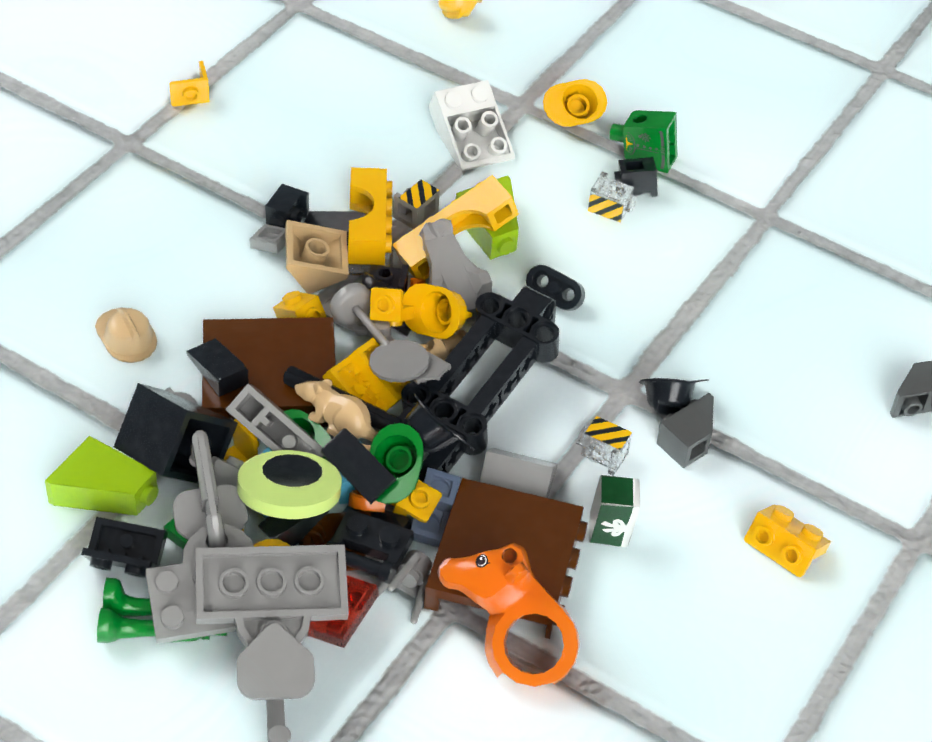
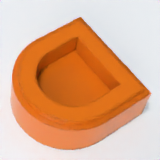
[348,490,386,513]

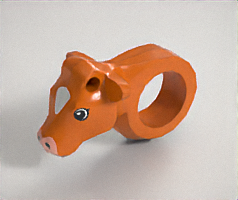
[437,543,580,687]

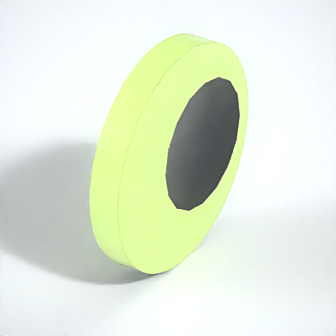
[237,450,342,519]

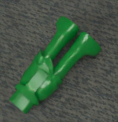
[97,577,227,643]

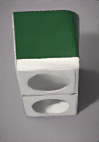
[589,475,641,547]

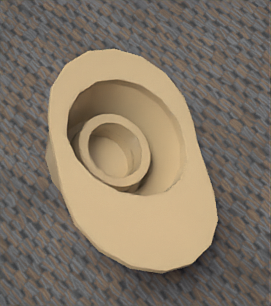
[95,307,157,363]

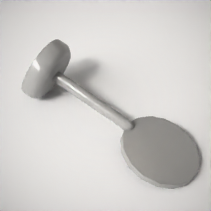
[330,283,429,382]

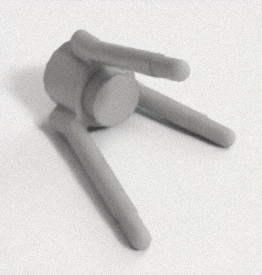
[354,550,432,624]

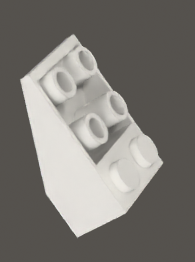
[428,80,515,172]

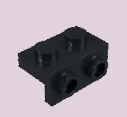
[81,517,168,578]

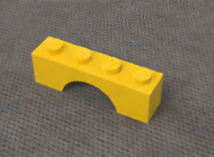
[348,167,393,266]
[392,175,519,280]

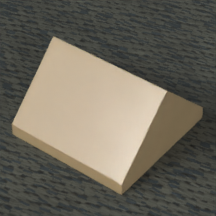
[285,220,349,294]

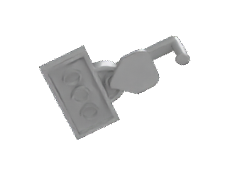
[145,430,254,644]
[195,545,349,742]

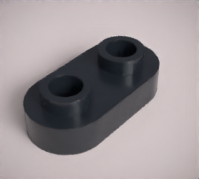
[526,265,585,311]

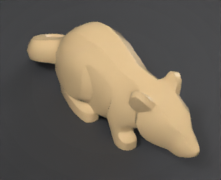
[295,379,378,452]

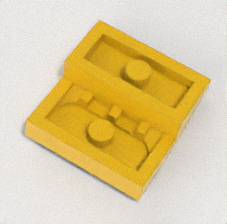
[322,337,411,411]

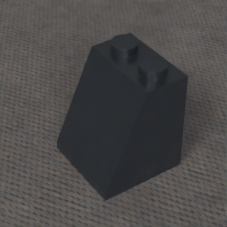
[113,383,238,484]

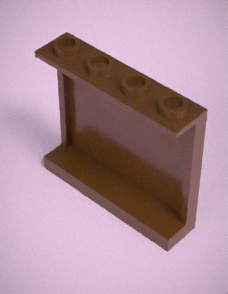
[202,317,336,428]
[424,478,588,639]

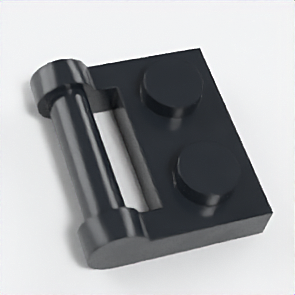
[325,509,414,584]

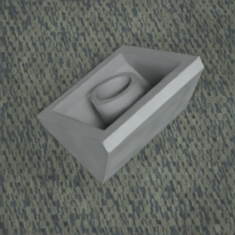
[479,448,558,498]

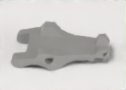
[418,219,492,335]

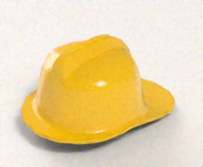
[438,0,482,19]
[543,79,607,127]
[403,283,472,339]

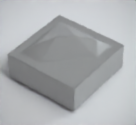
[249,224,286,254]

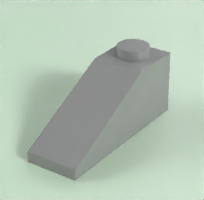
[225,383,323,457]

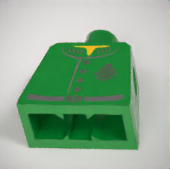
[609,110,678,173]

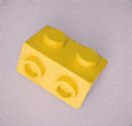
[744,504,832,577]

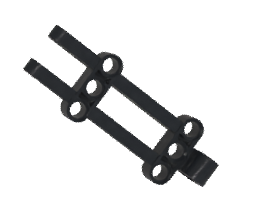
[398,286,559,482]

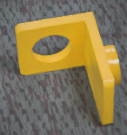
[169,61,210,106]
[224,419,259,462]

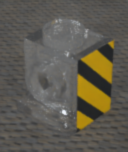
[588,171,637,223]
[576,416,632,476]

